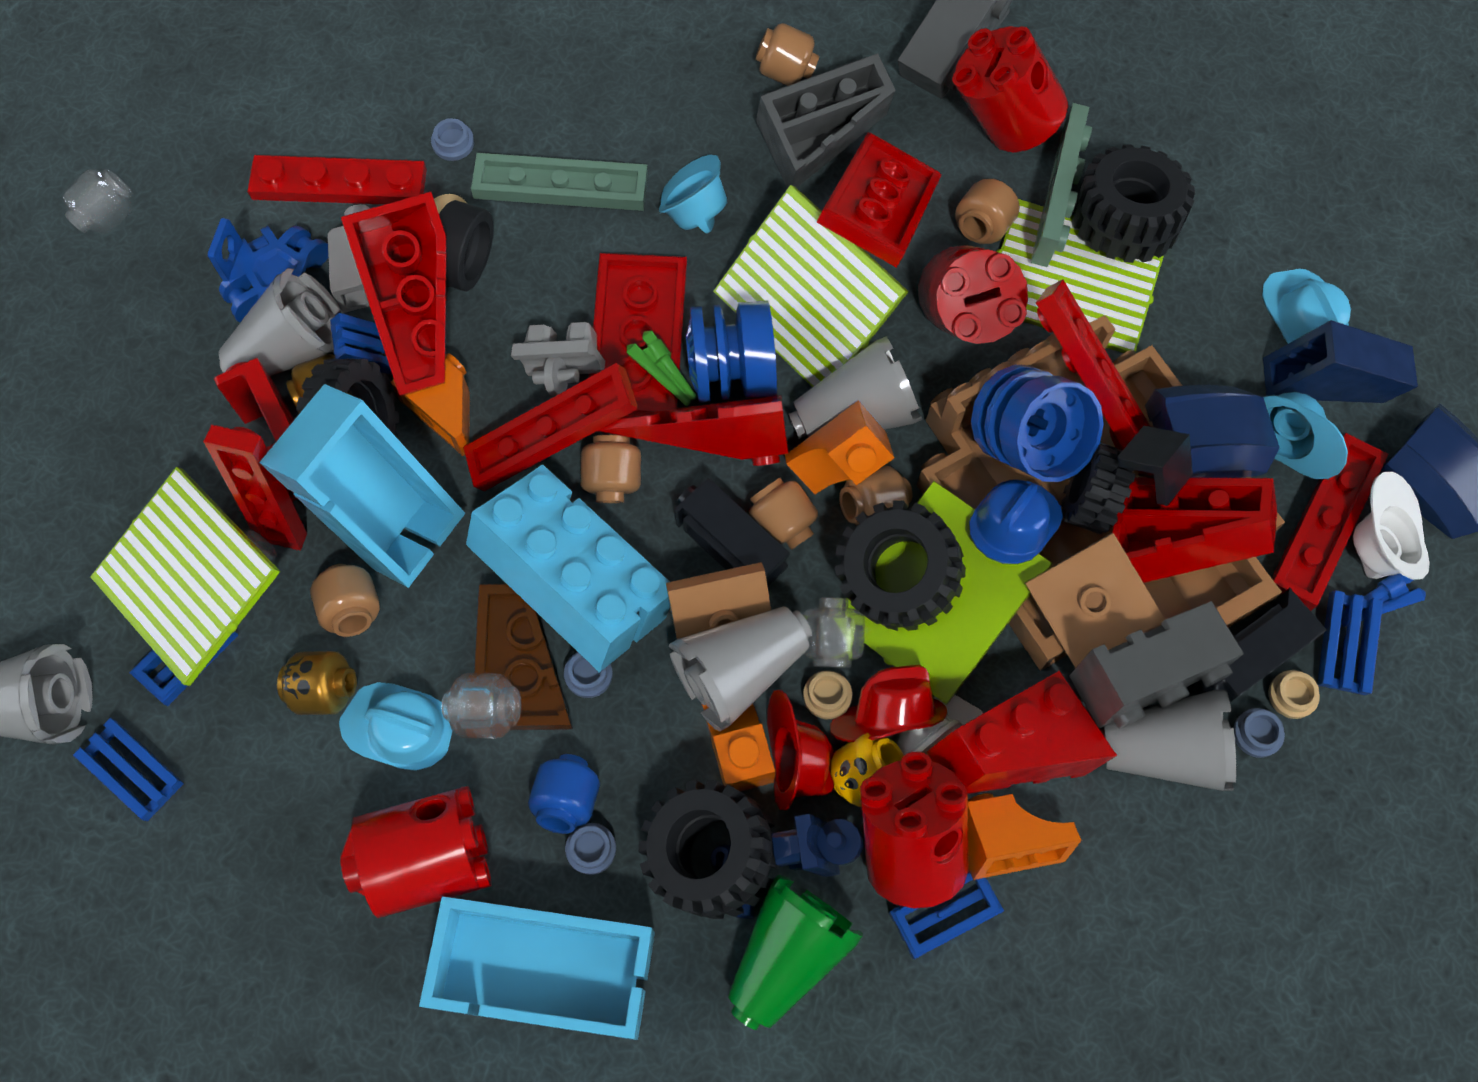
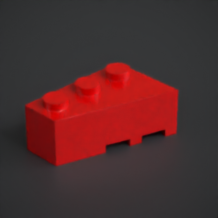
[1112,477,1277,583]
[927,670,1117,794]

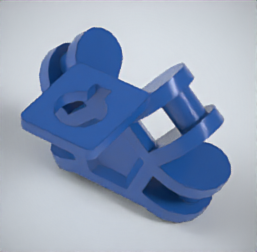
[208,218,329,322]

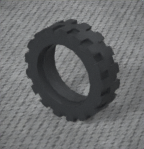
[297,359,399,439]

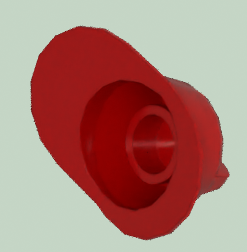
[830,665,948,742]
[767,689,834,810]

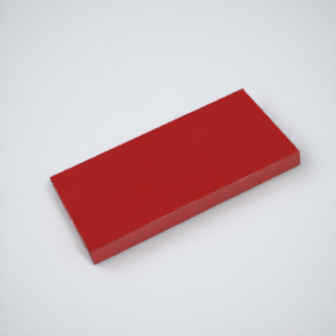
[817,132,942,268]
[589,253,687,414]

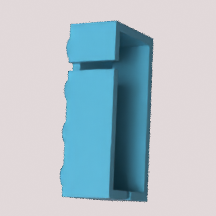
[259,384,465,588]
[466,464,670,673]
[419,896,655,1040]

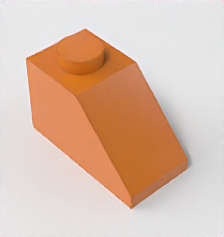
[391,353,470,456]

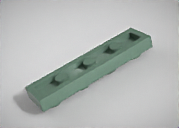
[1030,103,1092,267]
[471,153,648,211]

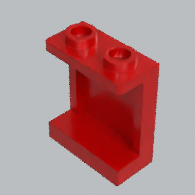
[214,358,298,502]

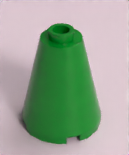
[728,874,863,1030]

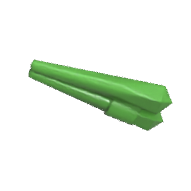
[627,331,697,406]

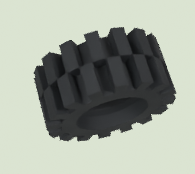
[1061,442,1136,534]

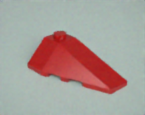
[341,192,446,397]
[598,395,788,466]

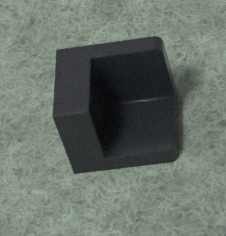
[1118,426,1193,506]

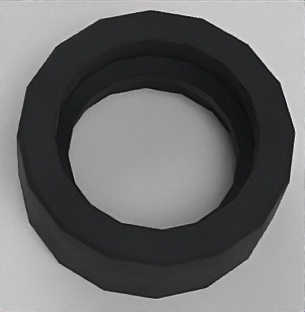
[439,200,493,292]

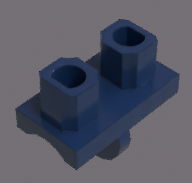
[772,814,863,877]

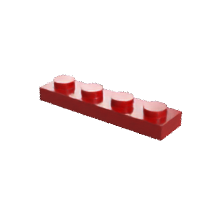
[247,155,427,205]
[1036,279,1151,450]
[463,363,638,491]
[203,425,307,551]
[1272,433,1388,611]

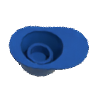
[969,479,1063,564]

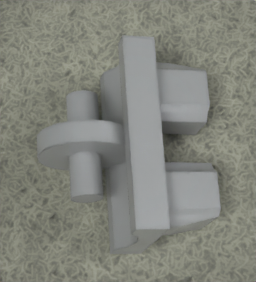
[511,322,605,397]

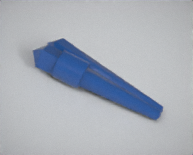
[1341,573,1426,627]

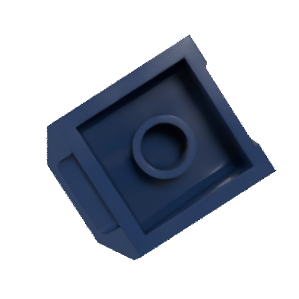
[1145,385,1280,478]
[1380,403,1478,539]

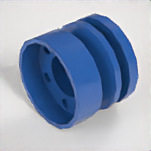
[685,300,777,404]
[971,365,1104,482]

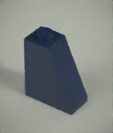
[1263,320,1418,403]

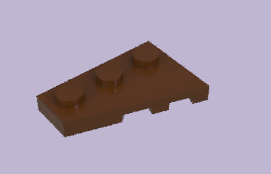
[472,584,573,730]

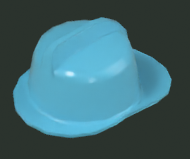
[659,154,727,234]
[1262,269,1351,344]
[1263,392,1348,479]
[339,682,454,771]

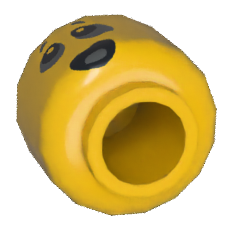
[830,733,904,807]

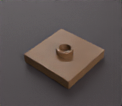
[1025,533,1165,668]
[666,562,771,639]

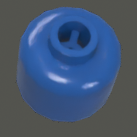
[528,754,600,834]

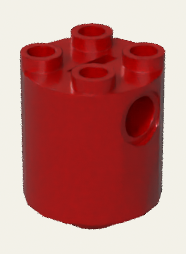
[952,26,1068,153]
[918,245,1028,344]
[860,752,969,909]
[340,786,492,918]

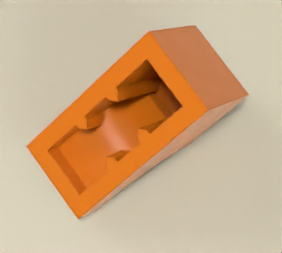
[785,400,895,495]
[701,703,775,792]
[968,793,1082,880]

